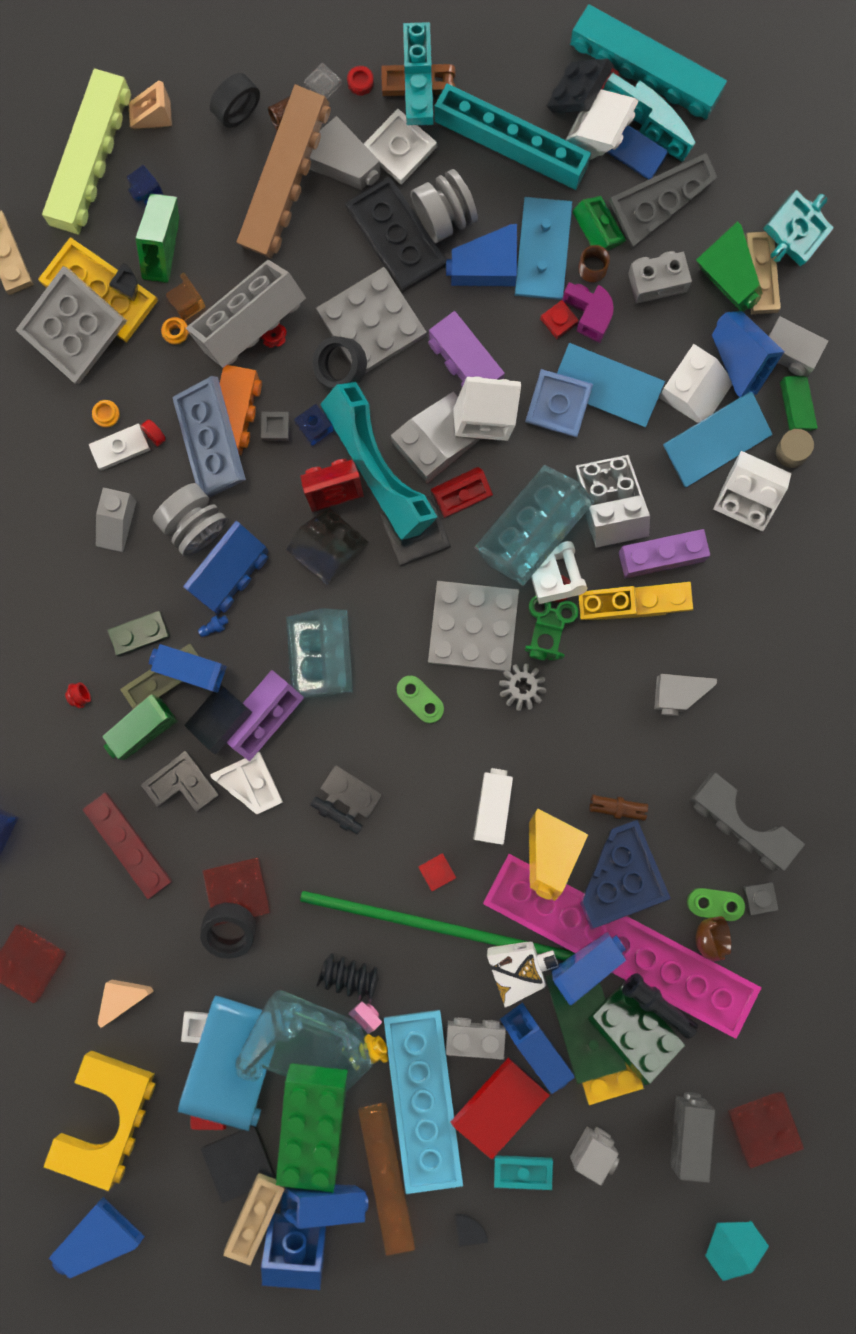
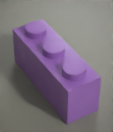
[428,311,505,387]
[618,529,710,579]
[226,670,304,761]

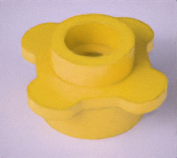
[361,1034,389,1064]

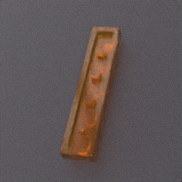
[358,1102,415,1256]

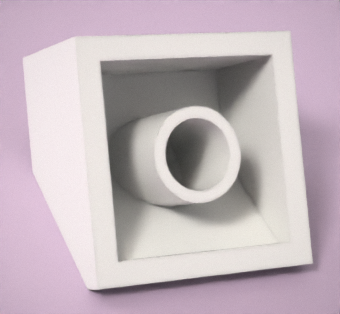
[659,344,732,423]

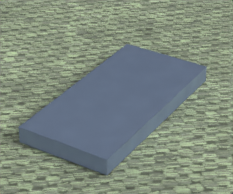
[172,376,246,498]

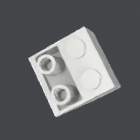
[566,90,639,160]
[453,377,521,441]
[713,451,791,531]

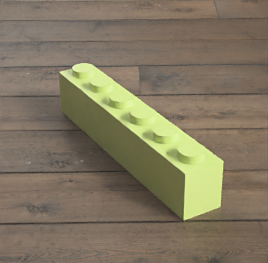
[42,69,131,235]

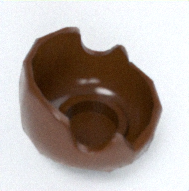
[695,916,731,961]

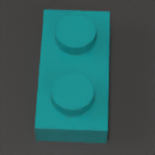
[494,1155,553,1190]

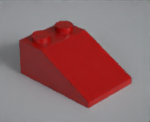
[300,459,364,512]

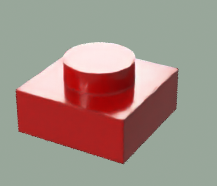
[540,300,579,340]
[418,853,456,891]

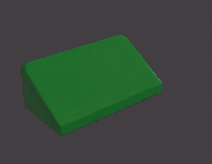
[573,196,626,251]
[780,376,818,431]

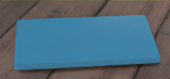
[515,197,572,300]
[557,343,665,427]
[663,392,773,487]

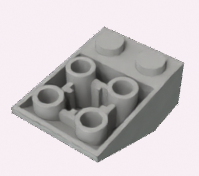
[575,455,650,548]

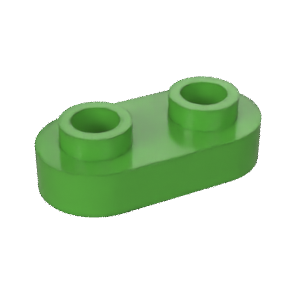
[397,676,444,723]
[687,888,745,921]

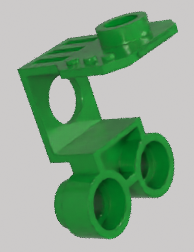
[525,596,578,661]

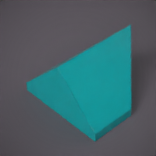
[705,1220,769,1281]

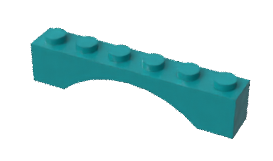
[320,382,438,540]

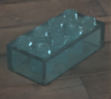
[474,465,594,586]

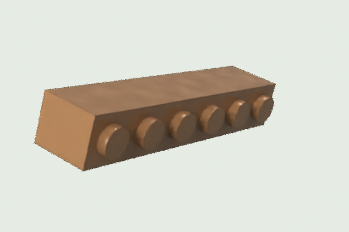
[236,85,331,259]

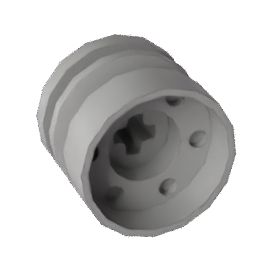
[411,169,478,243]
[153,483,228,557]

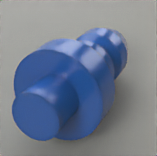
[198,615,229,637]

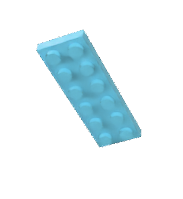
[384,1010,463,1194]

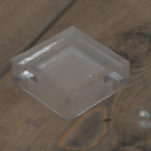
[304,63,342,99]

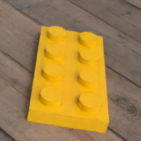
[38,237,158,343]

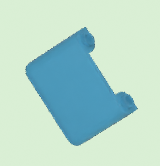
[178,996,288,1131]

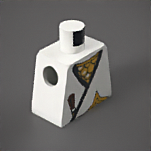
[487,942,558,1007]

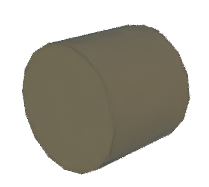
[776,429,814,468]

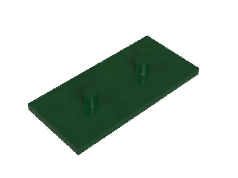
[545,975,627,1084]

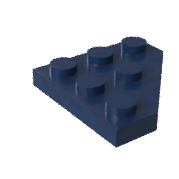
[580,820,671,930]

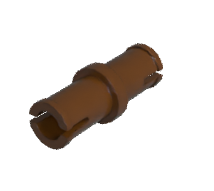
[589,794,648,821]

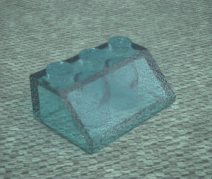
[286,608,353,698]

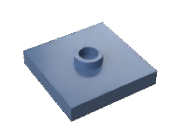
[525,369,593,437]

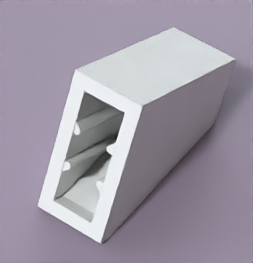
[473,768,513,845]

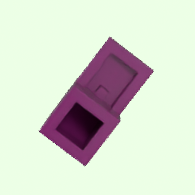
[562,282,613,343]

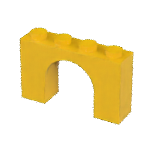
[44,1050,156,1191]

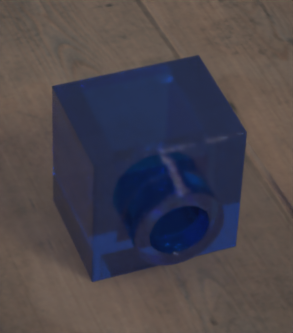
[126,165,164,206]
[294,404,333,446]

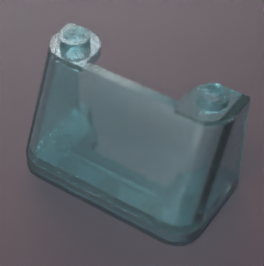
[236,990,372,1092]

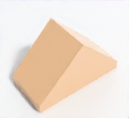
[129,81,172,129]
[98,980,154,1028]

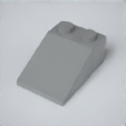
[391,392,482,484]

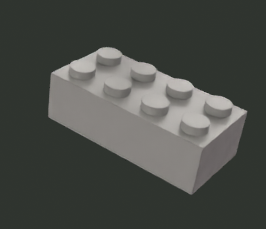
[186,260,306,368]

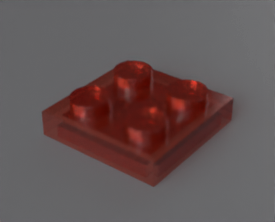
[203,857,271,926]
[0,924,66,1003]
[728,1091,804,1169]

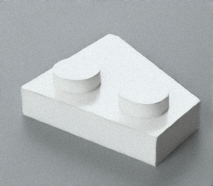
[210,752,283,814]

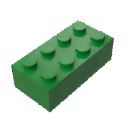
[276,1063,348,1193]

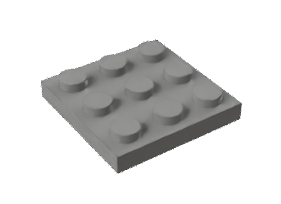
[16,266,127,384]
[316,267,427,373]
[428,581,519,672]

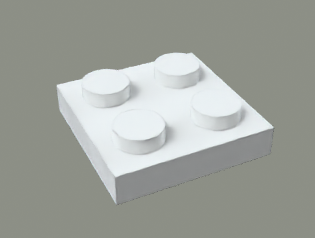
[364,109,437,185]

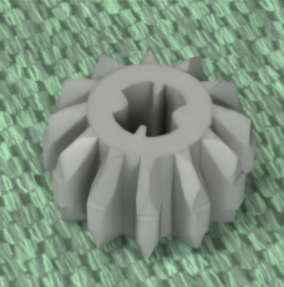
[499,663,546,711]

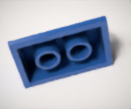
[183,521,269,615]

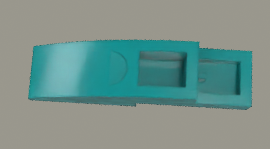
[403,22,433,126]
[602,72,695,162]

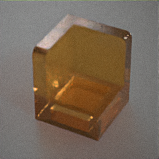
[166,272,206,321]

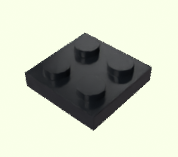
[547,58,614,113]

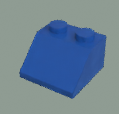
[261,1213,326,1290]

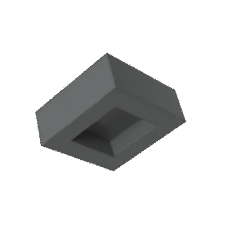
[261,412,290,441]
[743,882,779,915]

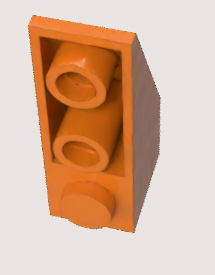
[219,365,262,456]

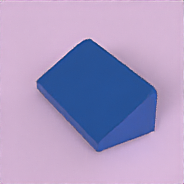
[607,125,668,180]

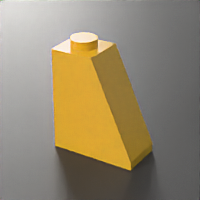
[529,809,588,900]

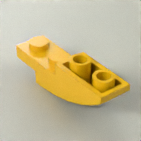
[579,582,694,620]

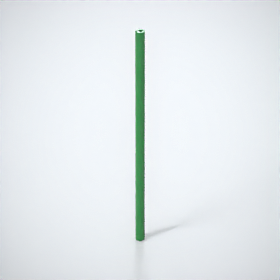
[300,891,575,961]

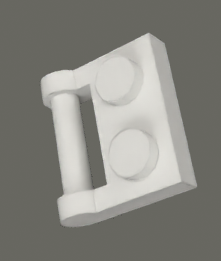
[526,541,588,604]

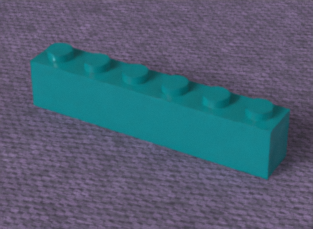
[570,4,727,120]
[435,83,591,190]

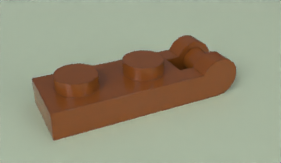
[382,64,456,96]

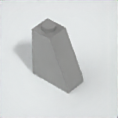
[309,116,381,190]

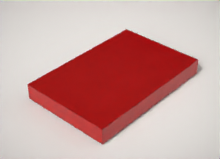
[450,1057,550,1160]

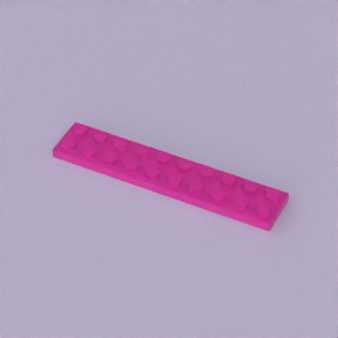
[483,853,762,1039]

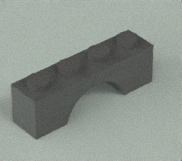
[690,772,805,871]

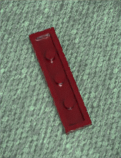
[82,793,172,899]

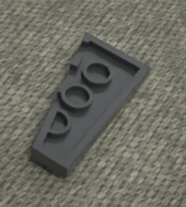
[609,153,717,249]

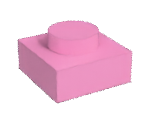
[348,1001,382,1034]

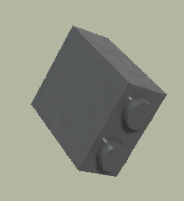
[670,1092,715,1182]

